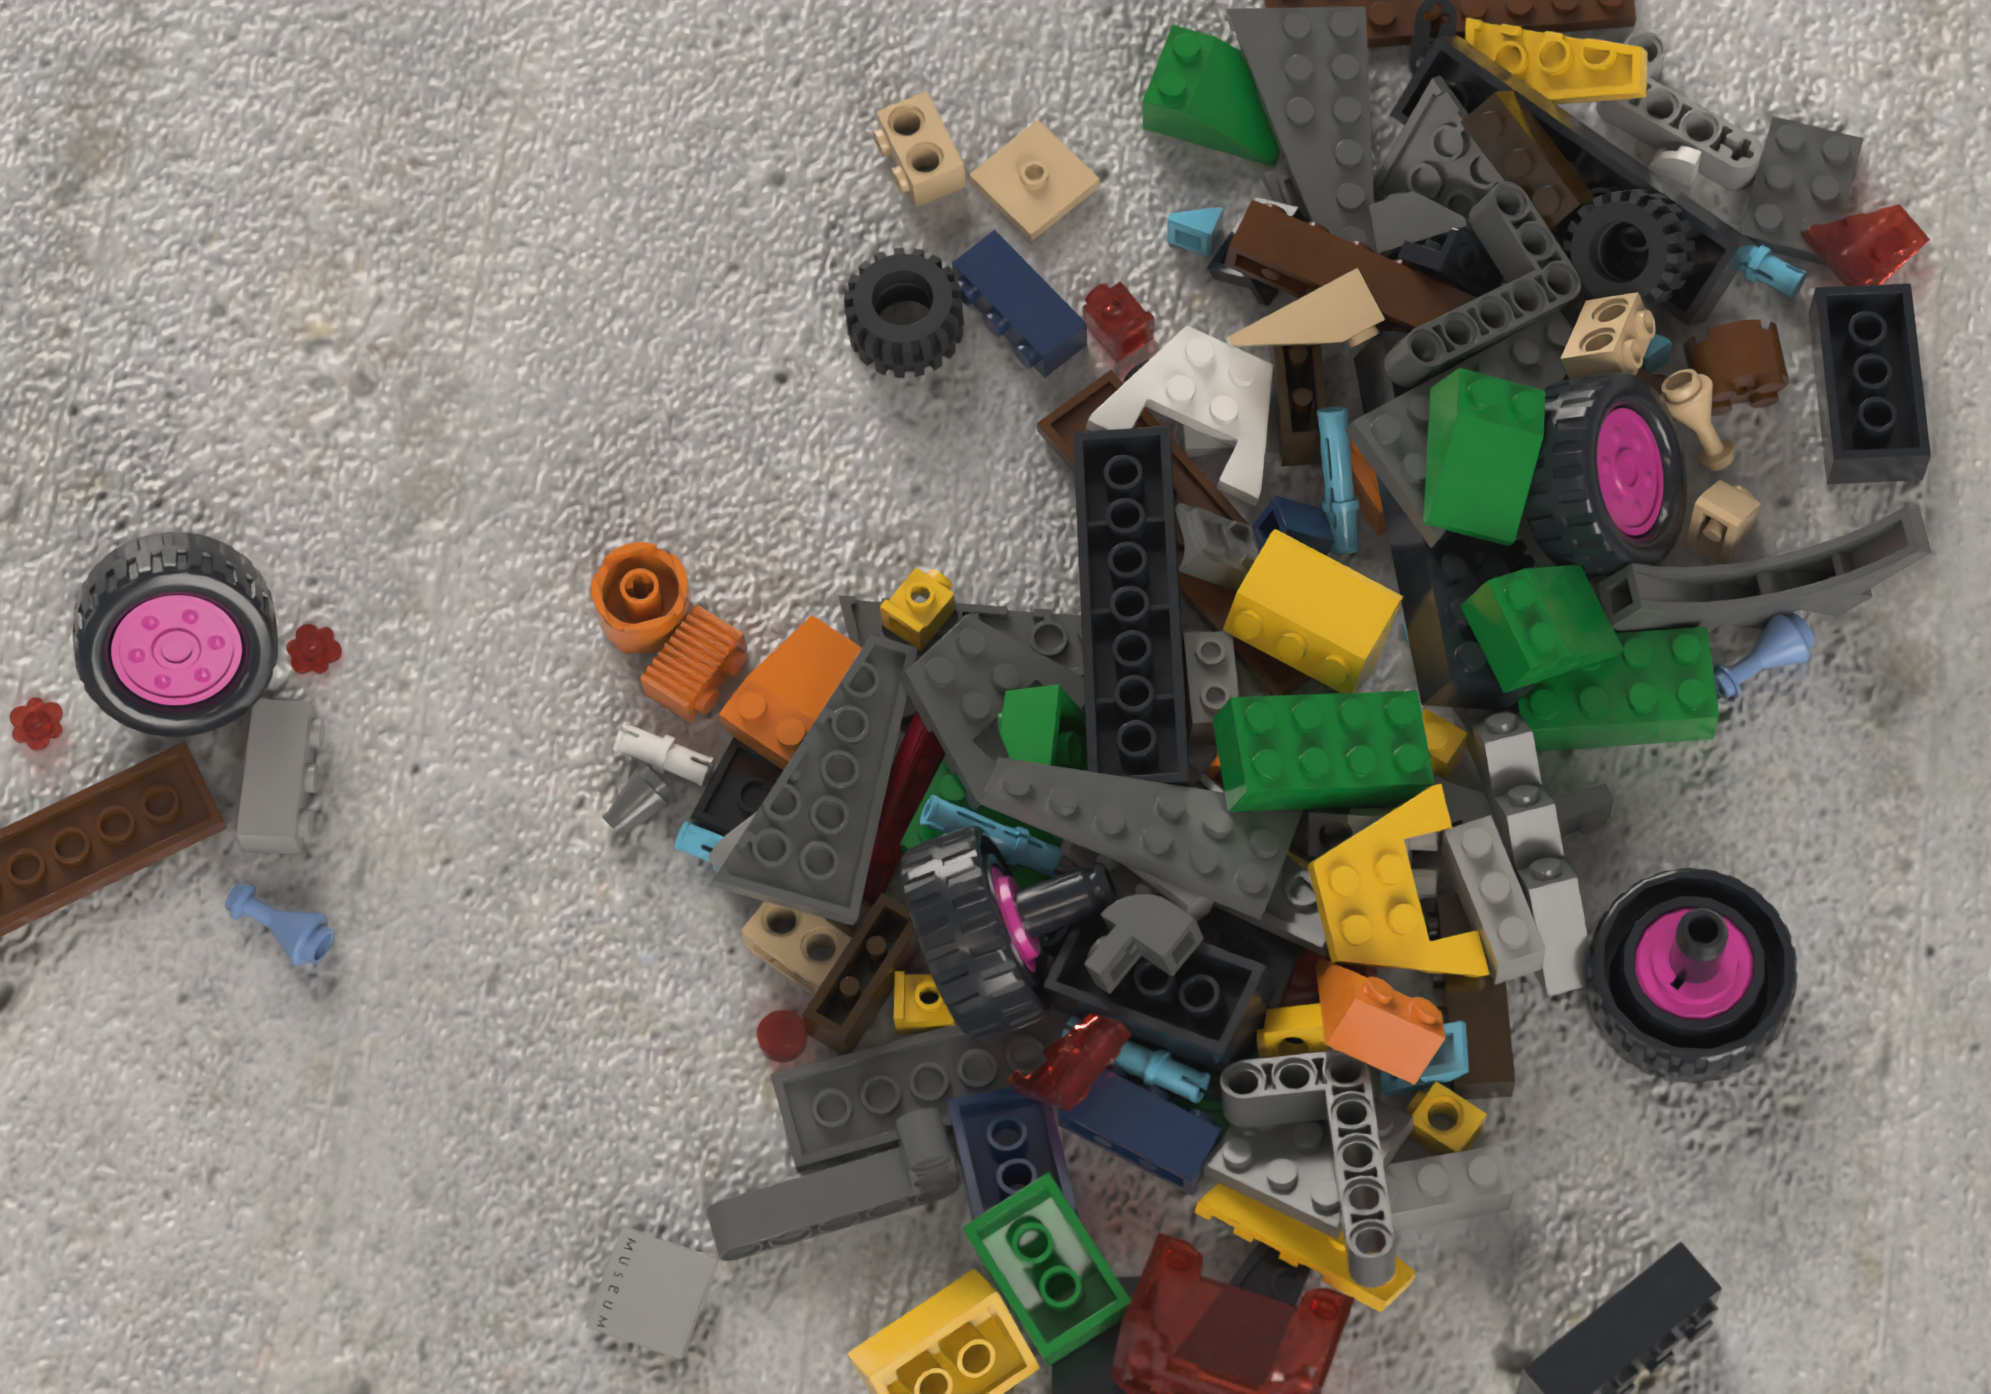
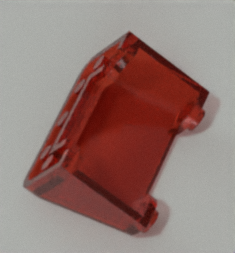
[1112,1233,1355,1394]

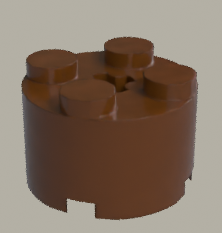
[1683,319,1789,416]

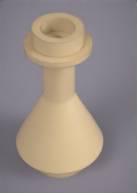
[1660,369,1735,471]

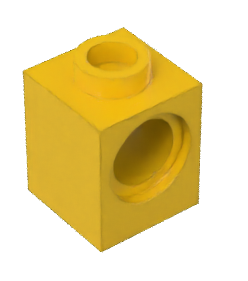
[1257,1003,1335,1059]
[1405,1081,1487,1156]

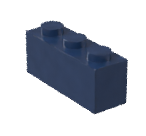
[952,229,1087,378]
[1057,1060,1221,1195]

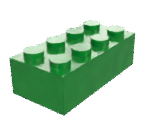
[1513,627,1719,752]
[1212,690,1435,813]

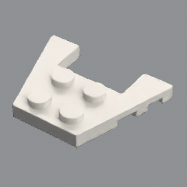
[1086,326,1273,506]

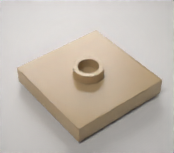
[969,119,1100,242]

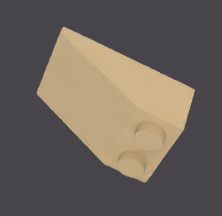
[1225,268,1385,348]

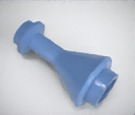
[1713,613,1815,699]
[225,883,334,966]

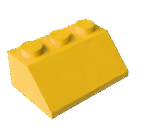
[1223,529,1404,693]
[847,1268,1040,1394]

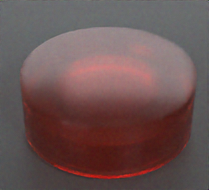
[757,1010,808,1063]

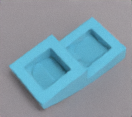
[1380,1021,1469,1097]

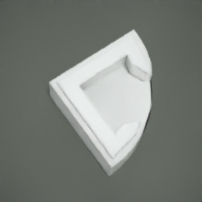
[1648,146,1701,187]

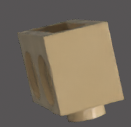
[873,91,966,208]
[1561,292,1655,379]
[740,901,854,996]

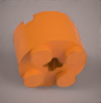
[591,542,693,654]

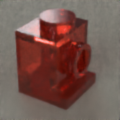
[1083,281,1154,364]

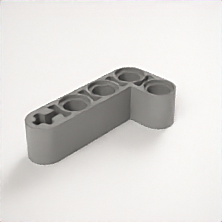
[1596,31,1762,191]

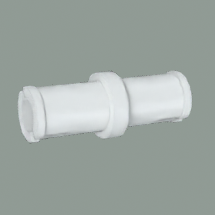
[613,722,715,787]

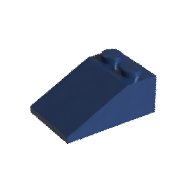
[947,1080,1078,1221]

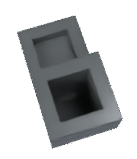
[1085,894,1204,994]

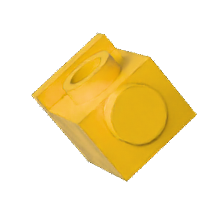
[880,567,956,651]
[1422,708,1468,780]
[894,971,956,1035]

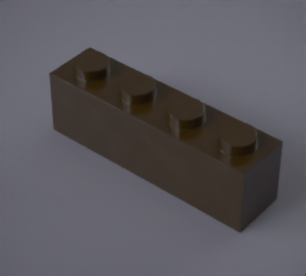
[1426,894,1515,1100]

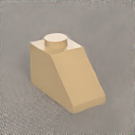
[1685,480,1762,564]

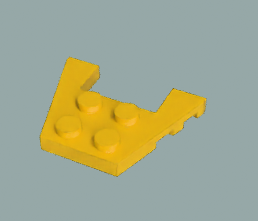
[1307,784,1489,978]

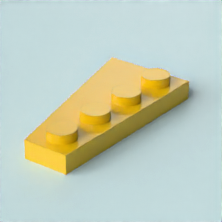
[1465,18,1648,105]
[1194,1183,1417,1313]

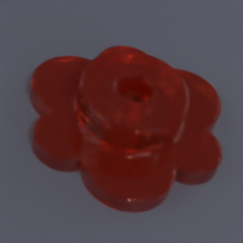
[286,624,342,674]
[9,697,63,751]

